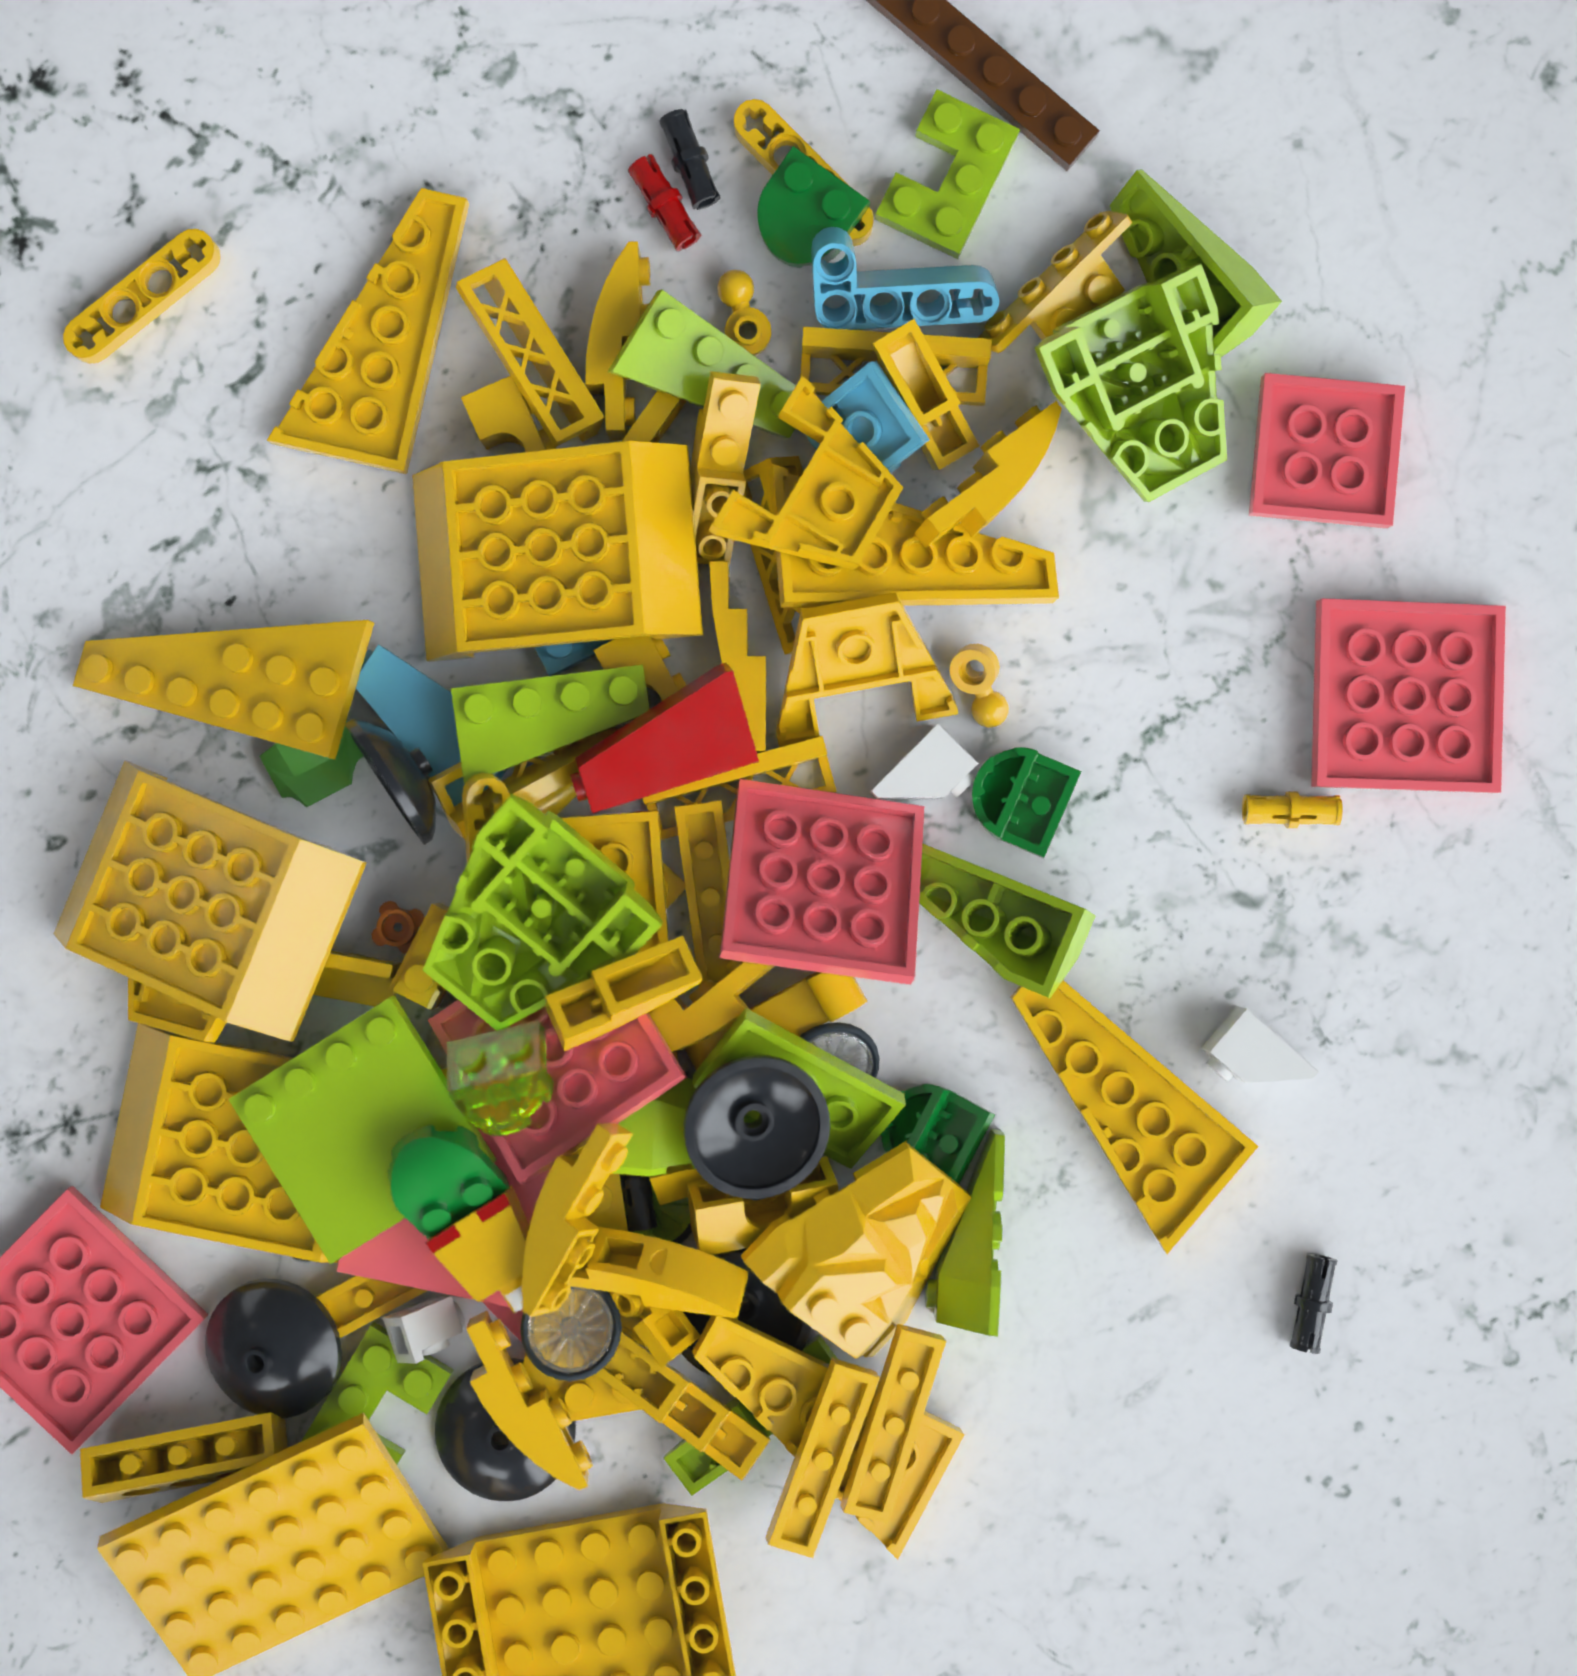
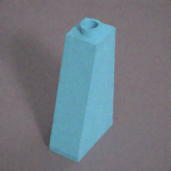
[356,644,508,806]

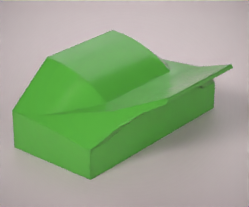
[259,717,364,808]

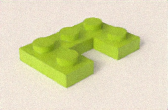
[875,89,1020,259]
[301,1322,454,1465]

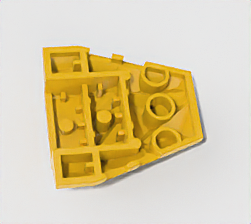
[741,1141,971,1359]

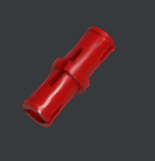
[628,154,701,251]

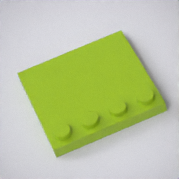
[228,995,497,1264]

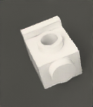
[383,1296,465,1363]

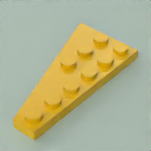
[267,188,469,474]
[769,464,1059,608]
[72,620,374,760]
[1010,980,1259,1255]
[692,1315,965,1560]

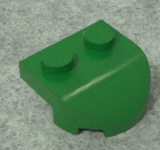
[757,146,870,268]
[972,747,1082,859]
[881,1084,995,1184]
[387,1125,510,1239]

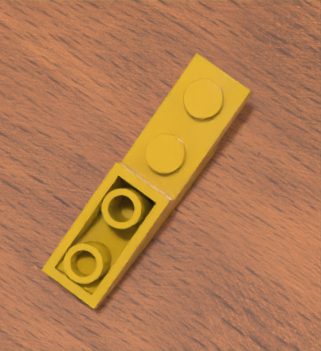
[585,241,651,441]
[690,371,761,566]
[914,401,1062,548]
[648,960,775,1053]
[521,1123,633,1317]
[568,1227,748,1319]
[466,1310,593,1491]

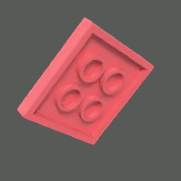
[1249,373,1405,529]

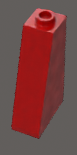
[570,663,759,813]

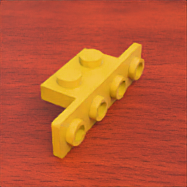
[977,211,1132,353]

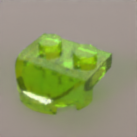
[447,1020,554,1136]

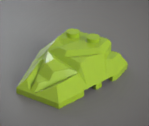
[1035,264,1227,502]
[423,794,663,1032]

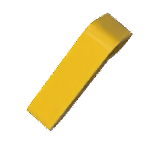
[684,972,868,1070]

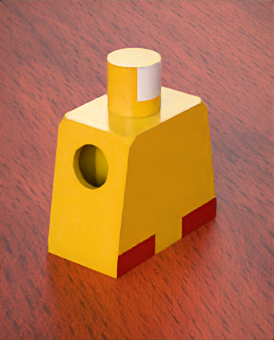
[425,1185,529,1313]

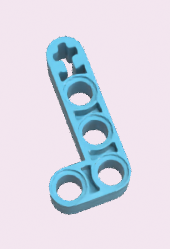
[811,227,999,330]

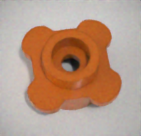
[372,901,425,954]

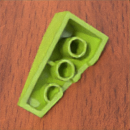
[1109,169,1282,357]
[919,843,1096,998]
[614,1078,756,1176]
[925,1129,1005,1337]

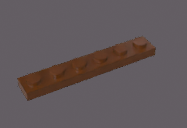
[866,0,1100,171]

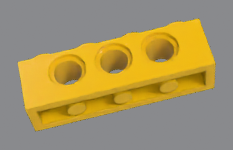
[80,1412,288,1503]

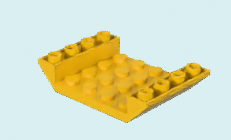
[412,441,703,662]
[53,760,367,1042]
[100,1023,339,1263]
[422,1503,736,1676]

